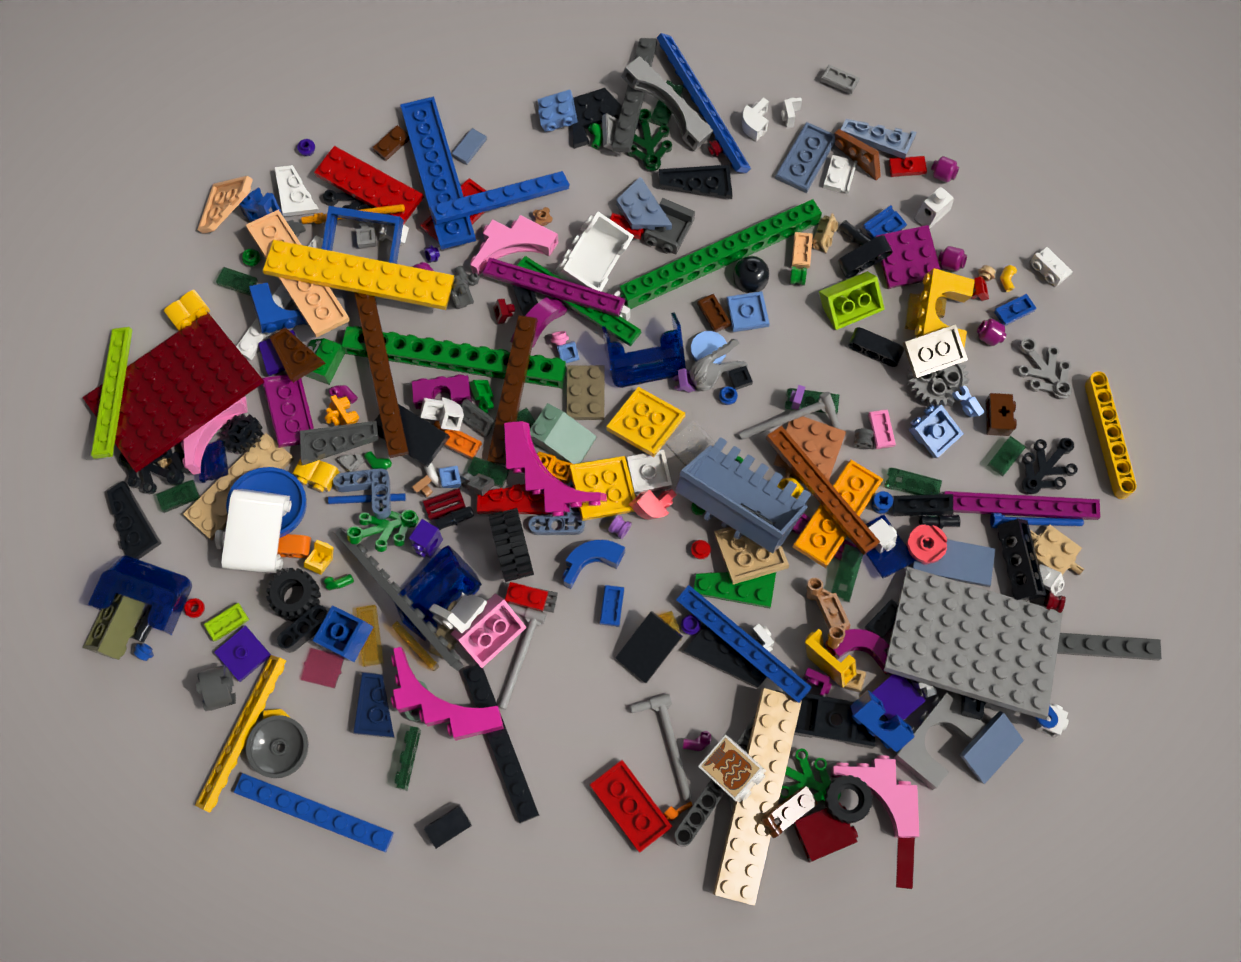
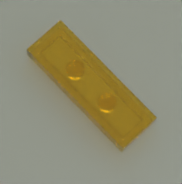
[356,605,384,667]
[392,621,439,672]

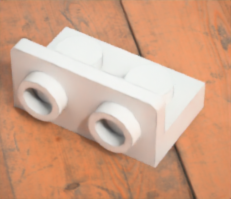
[1030,247,1073,287]

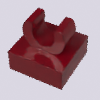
[493,298,515,324]

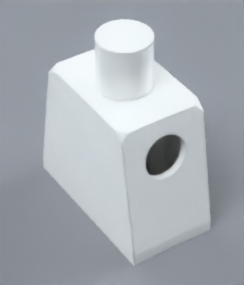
[915,187,954,229]

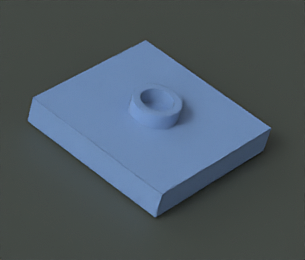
[726,291,770,332]

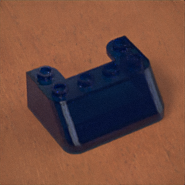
[394,545,482,641]
[88,556,192,635]

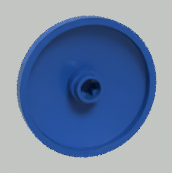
[226,467,307,538]

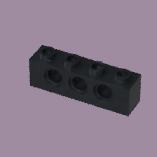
[997,518,1046,602]

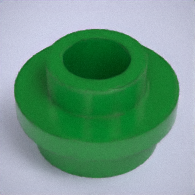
[242,249,261,266]

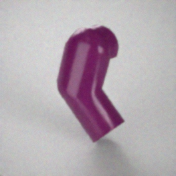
[329,385,358,404]
[683,731,712,751]

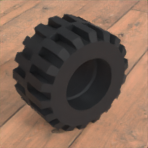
[266,568,321,622]

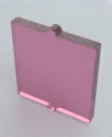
[301,648,345,689]

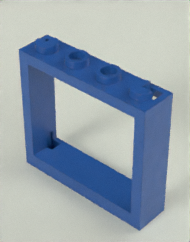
[322,206,404,264]

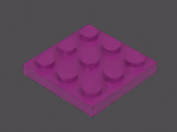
[875,225,940,289]

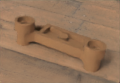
[806,578,851,649]

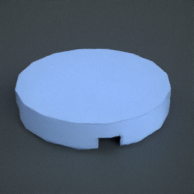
[691,331,727,364]

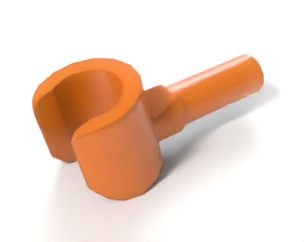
[664,801,693,821]

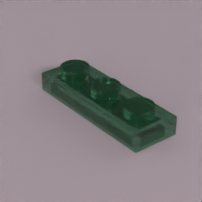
[395,726,421,791]

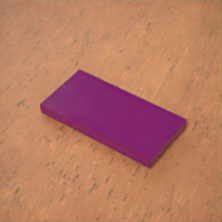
[262,374,314,448]

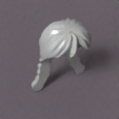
[690,339,748,391]

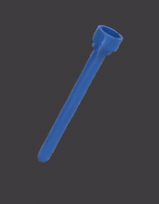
[990,513,1084,528]

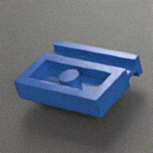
[862,205,907,239]

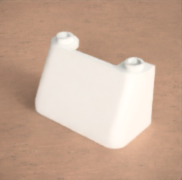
[221,489,292,574]

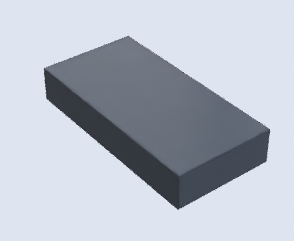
[452,128,487,165]

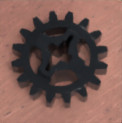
[221,413,263,454]

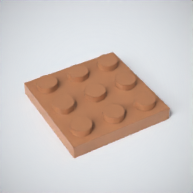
[773,416,846,481]

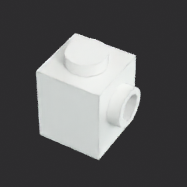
[869,518,897,554]
[1035,704,1069,738]

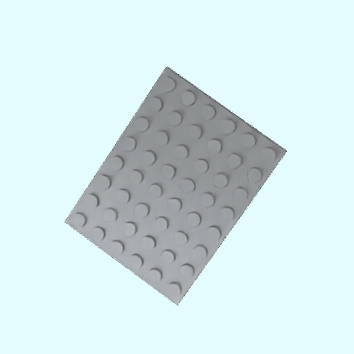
[883,567,1063,720]

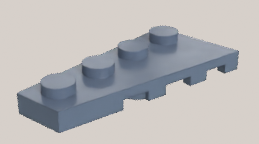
[840,119,917,159]

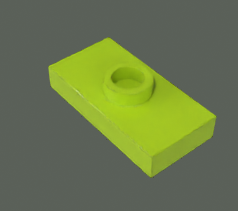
[204,603,250,642]

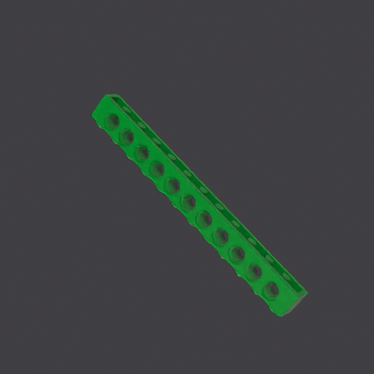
[620,199,822,309]
[341,326,566,389]

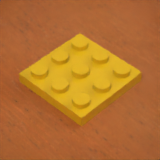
[606,387,685,457]
[569,456,636,521]

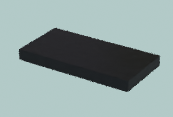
[374,404,450,467]

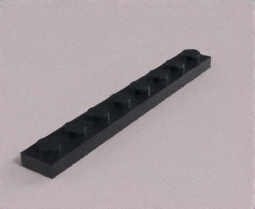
[463,665,540,824]

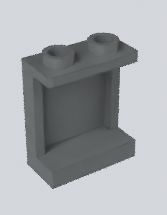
[644,198,695,254]

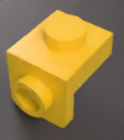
[304,540,334,575]

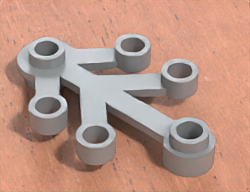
[1017,338,1072,399]

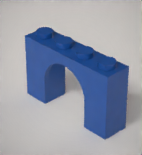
[249,282,308,333]

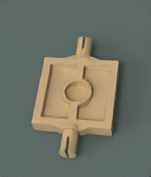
[1030,525,1084,575]

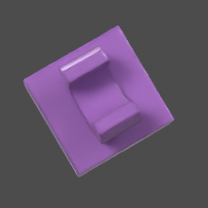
[673,368,695,393]

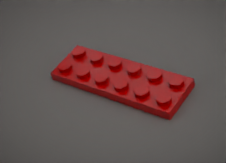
[314,146,424,225]

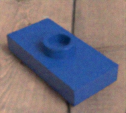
[600,585,624,627]

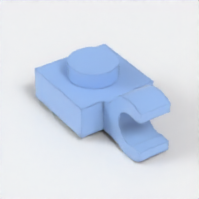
[952,386,984,417]

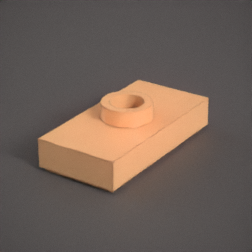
[791,232,813,269]

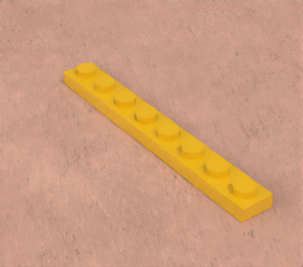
[195,655,286,812]

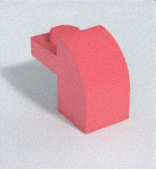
[629,489,677,520]

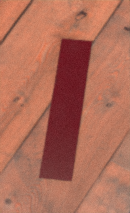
[896,838,915,889]

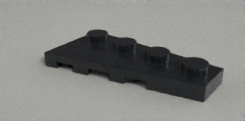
[658,165,733,199]
[107,481,162,566]
[683,625,767,689]

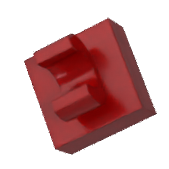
[971,276,989,301]

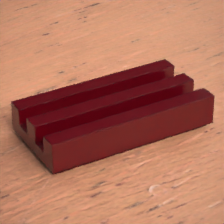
[423,489,466,520]

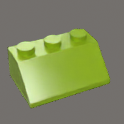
[819,271,885,330]

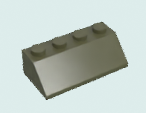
[83,575,154,660]

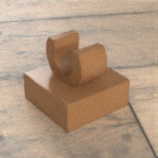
[411,475,433,497]

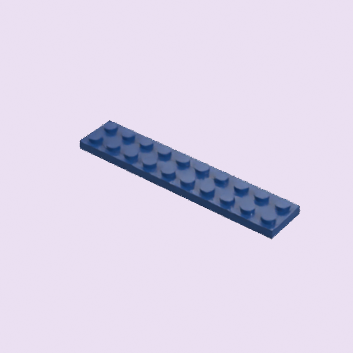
[400,96,476,250]

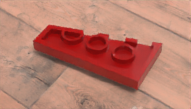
[477,476,555,514]

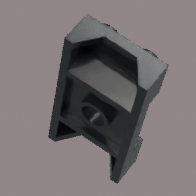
[794,693,876,749]

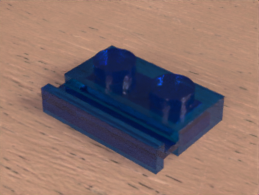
[199,440,229,483]

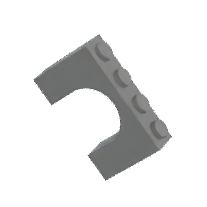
[893,693,986,790]

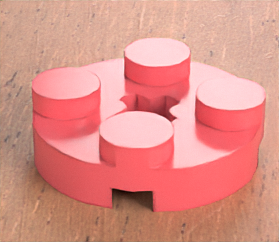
[906,524,947,565]

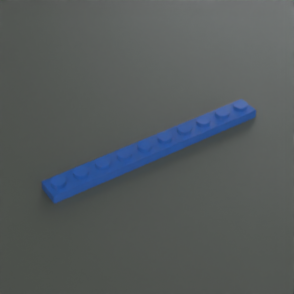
[657,33,751,173]

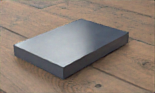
[959,711,1024,784]

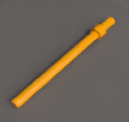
[301,204,405,224]

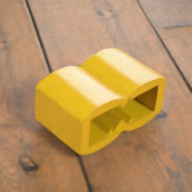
[164,290,210,331]
[292,459,340,492]

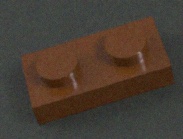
[372,125,410,161]

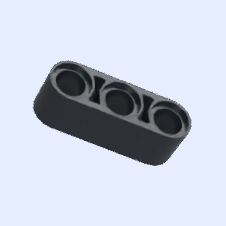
[838,235,893,278]
[848,327,904,367]
[277,605,328,653]

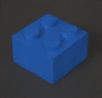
[313,605,373,662]

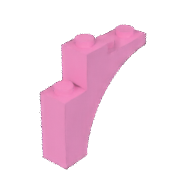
[470,215,559,275]
[181,396,248,475]
[831,755,919,838]

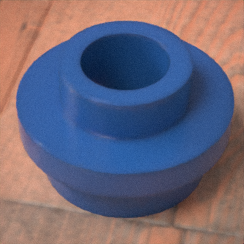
[719,386,738,405]
[134,643,154,661]

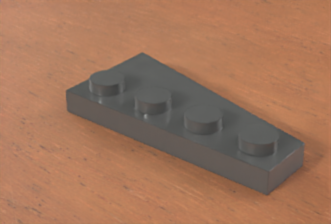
[300,421,379,465]

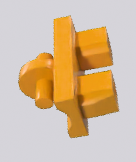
[324,395,359,426]

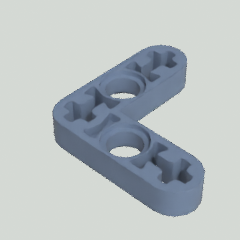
[333,468,391,519]
[529,481,585,535]

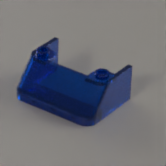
[602,312,686,388]

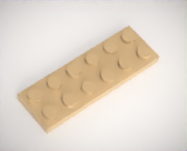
[183,433,294,541]

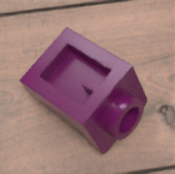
[803,668,832,696]

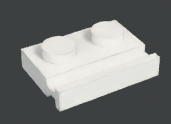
[823,155,857,194]

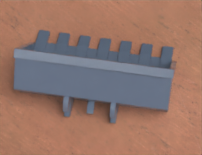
[675,437,811,553]

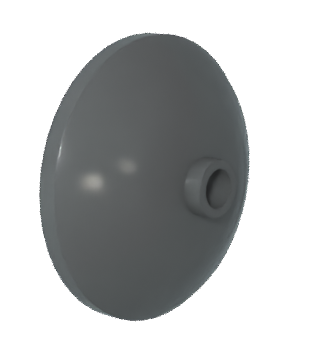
[246,715,309,778]

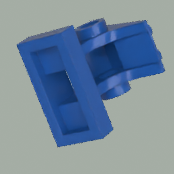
[239,188,283,221]

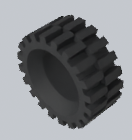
[488,508,534,582]

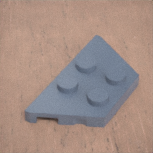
[616,177,672,230]

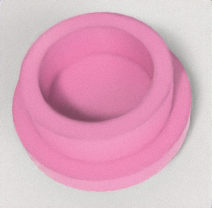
[551,331,569,345]

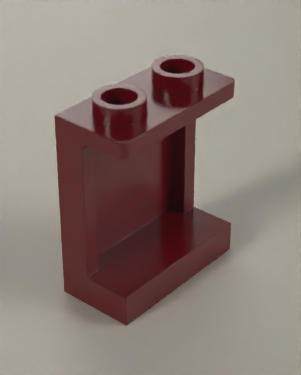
[793,802,858,863]

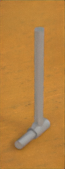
[739,392,840,440]
[499,603,547,710]
[630,694,692,801]

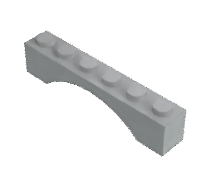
[621,56,713,151]

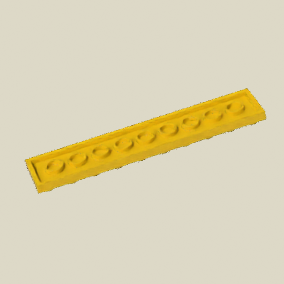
[263,240,454,310]

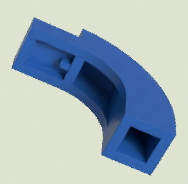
[562,540,625,589]

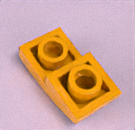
[537,451,573,484]

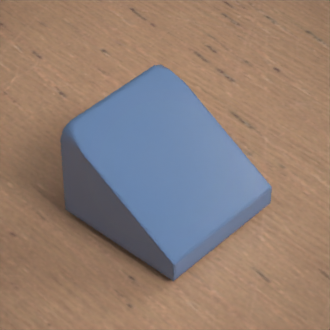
[556,341,580,363]
[438,466,461,488]

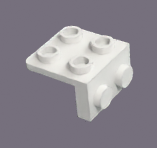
[429,592,487,633]

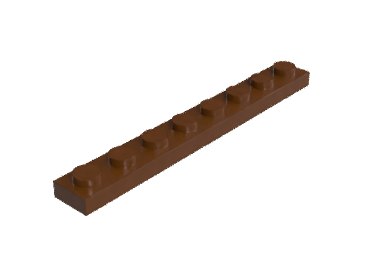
[487,315,538,465]

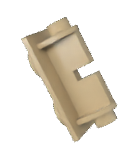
[812,213,838,253]

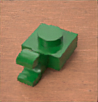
[469,380,494,413]

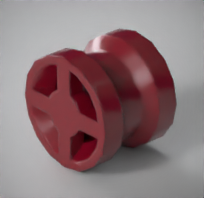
[1043,592,1066,613]

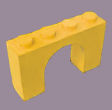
[915,268,975,347]

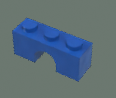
[851,690,915,752]

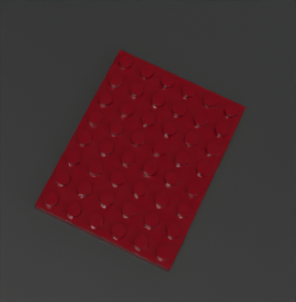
[82,312,264,473]

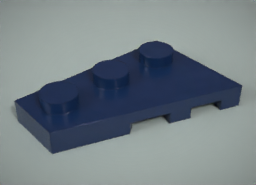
[354,672,395,738]

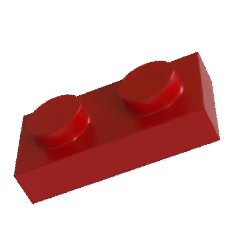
[505,582,549,612]

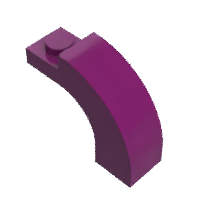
[510,297,568,348]
[824,629,889,675]

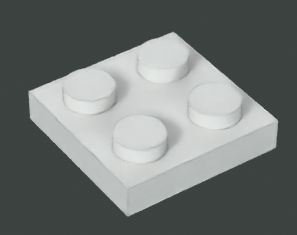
[627,450,672,495]

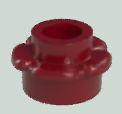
[707,140,722,157]

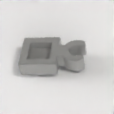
[356,220,377,248]

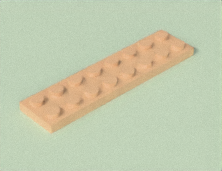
[246,209,350,338]

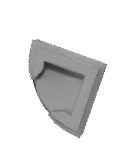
[337,455,365,472]

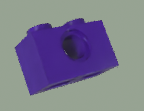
[409,519,443,559]

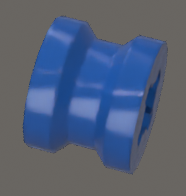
[871,491,893,514]

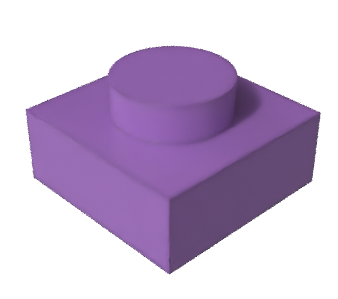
[789,385,806,410]

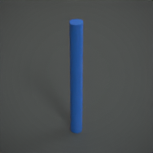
[328,493,406,504]

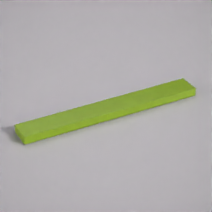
[91,327,132,459]

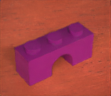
[412,374,472,409]

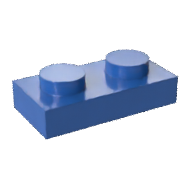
[994,294,1037,326]

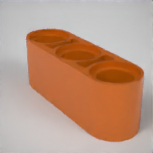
[277,534,311,558]

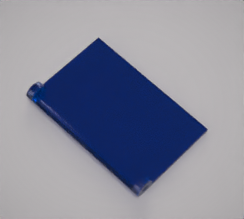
[866,515,916,579]

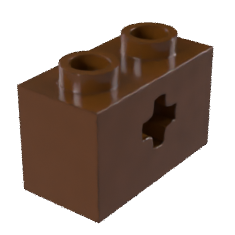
[985,393,1017,436]

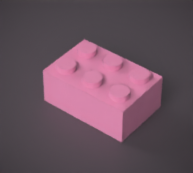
[451,593,527,668]

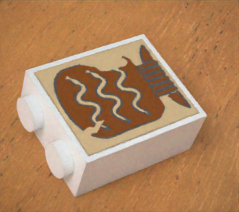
[698,735,767,802]

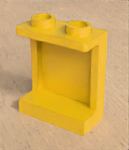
[805,629,856,688]

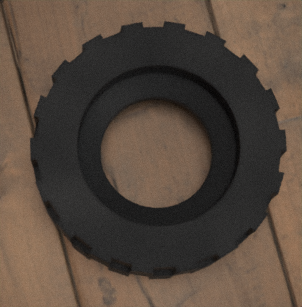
[824,775,873,824]

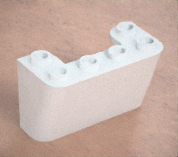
[554,212,634,291]

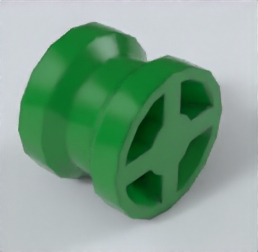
[790,266,807,286]

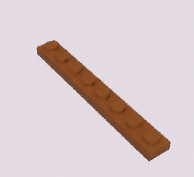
[766,426,880,555]

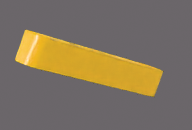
[1085,371,1137,499]

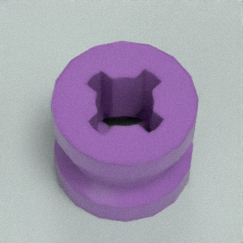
[608,515,632,539]

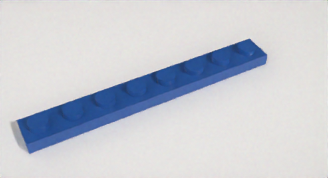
[430,171,570,224]
[676,585,812,703]
[234,773,394,852]

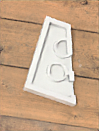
[275,165,319,217]

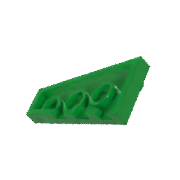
[694,572,776,609]

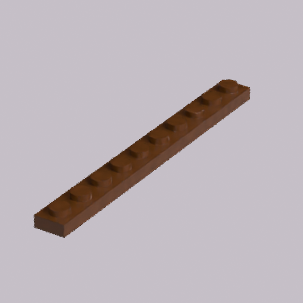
[355,292,409,458]

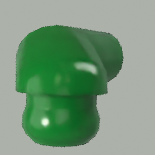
[588,123,603,149]
[364,451,392,470]
[324,574,354,591]

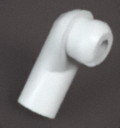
[424,463,442,488]

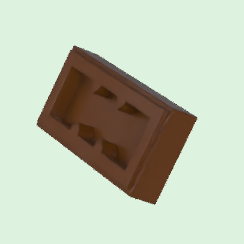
[697,293,731,332]

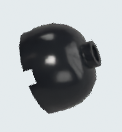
[733,256,769,293]

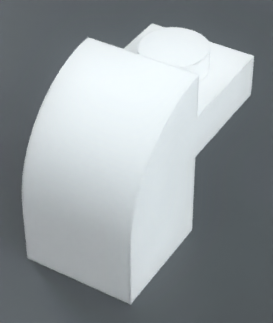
[742,97,769,141]
[420,397,464,431]

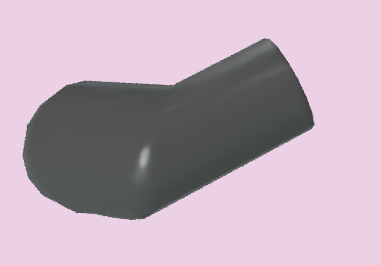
[455,266,480,286]

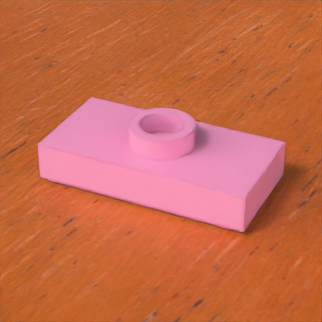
[868,409,896,449]

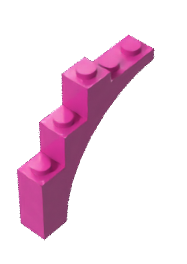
[504,421,607,517]
[391,647,504,741]

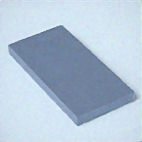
[775,122,835,193]
[912,539,995,587]

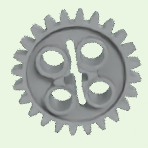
[907,363,970,408]

